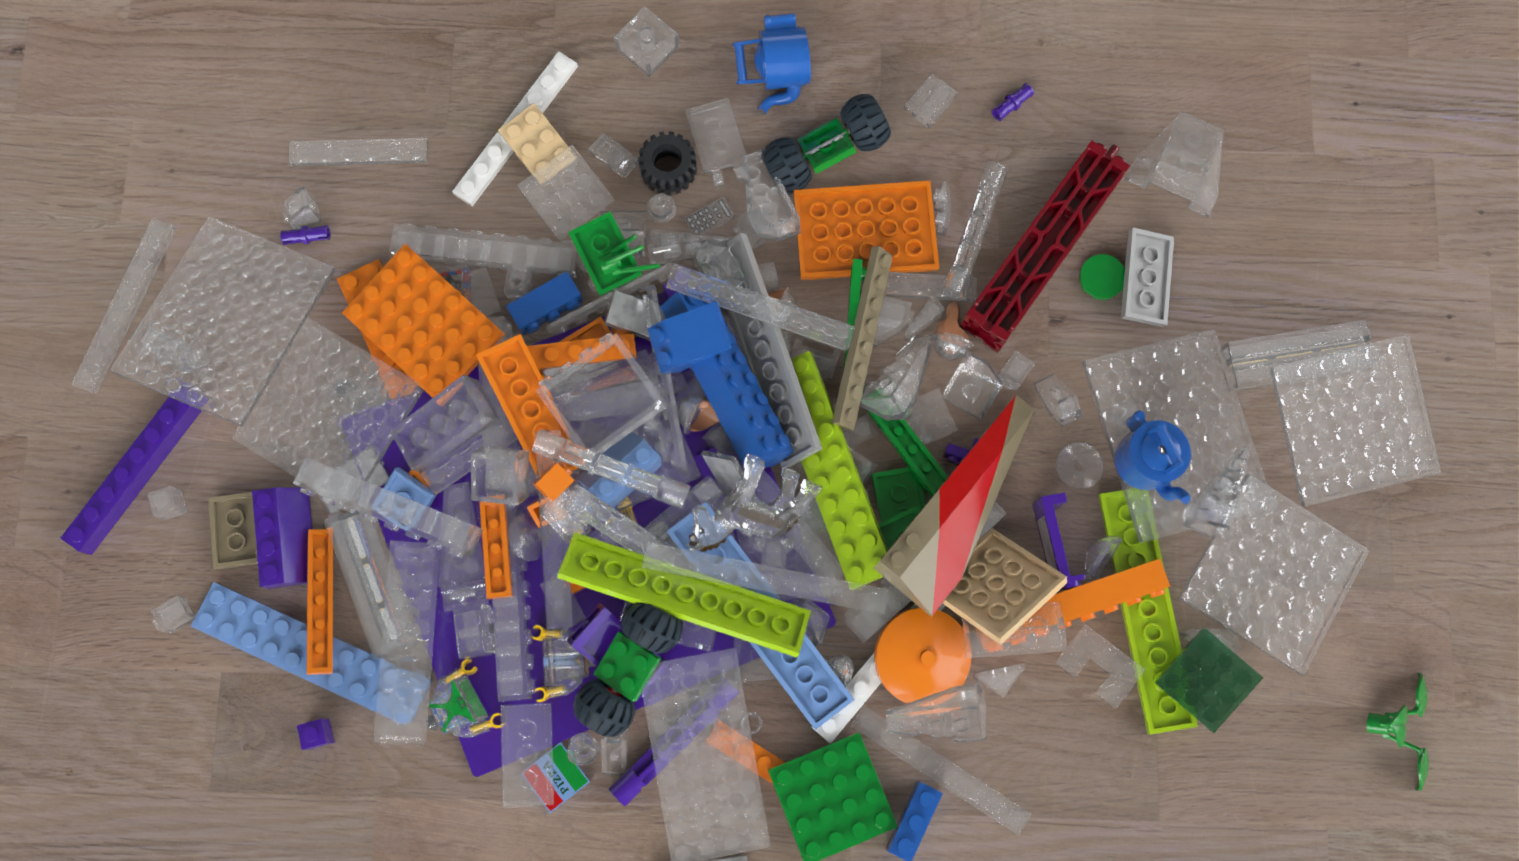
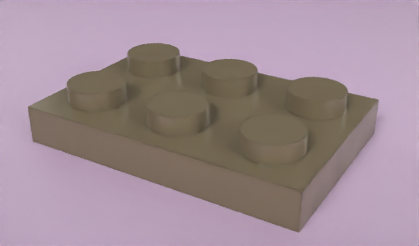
[208,492,258,570]

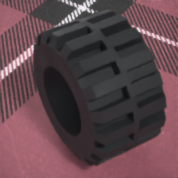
[638,131,697,196]

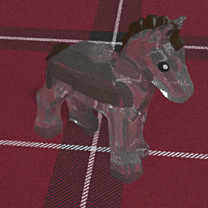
[686,453,822,552]

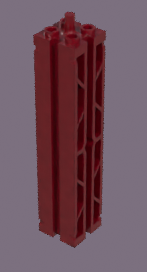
[960,140,1131,353]

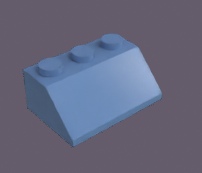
[576,430,662,513]

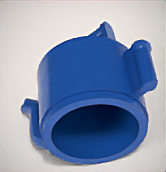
[733,13,811,115]
[1115,410,1191,504]

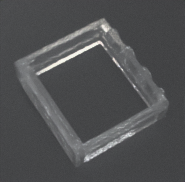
[535,332,669,463]

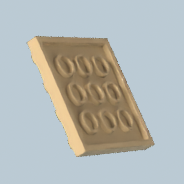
[943,528,1067,645]

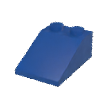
[647,301,732,374]

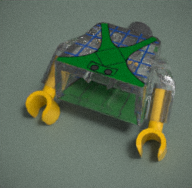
[426,659,505,738]

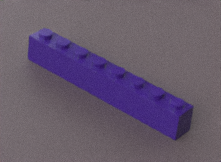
[60,381,210,555]

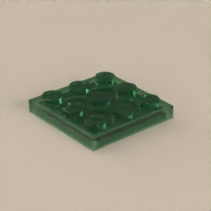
[1155,627,1263,733]

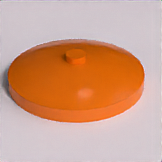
[874,607,971,706]

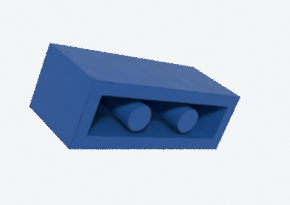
[506,271,583,335]
[886,781,943,861]

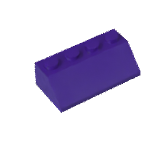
[252,487,312,589]

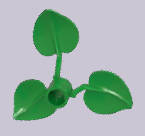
[1367,673,1429,791]

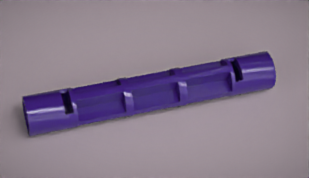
[609,676,739,806]

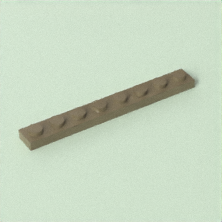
[832,246,893,431]

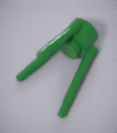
[599,234,660,277]

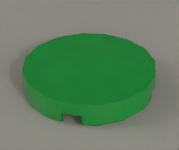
[1079,254,1125,300]

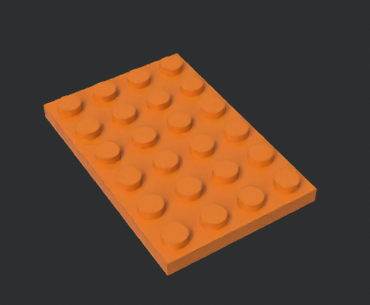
[793,180,940,280]
[342,244,505,405]

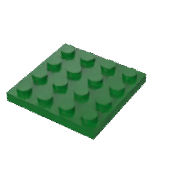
[767,732,898,861]

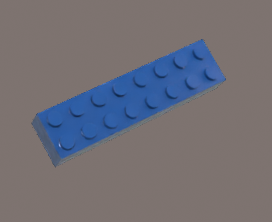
[660,290,794,471]

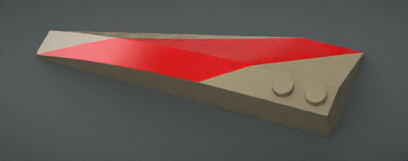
[874,395,1035,616]

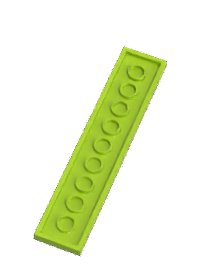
[791,351,888,590]
[1098,488,1198,735]
[557,532,811,657]

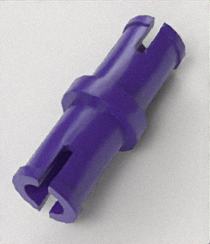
[991,83,1034,121]
[280,225,331,245]

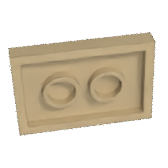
[498,103,577,186]

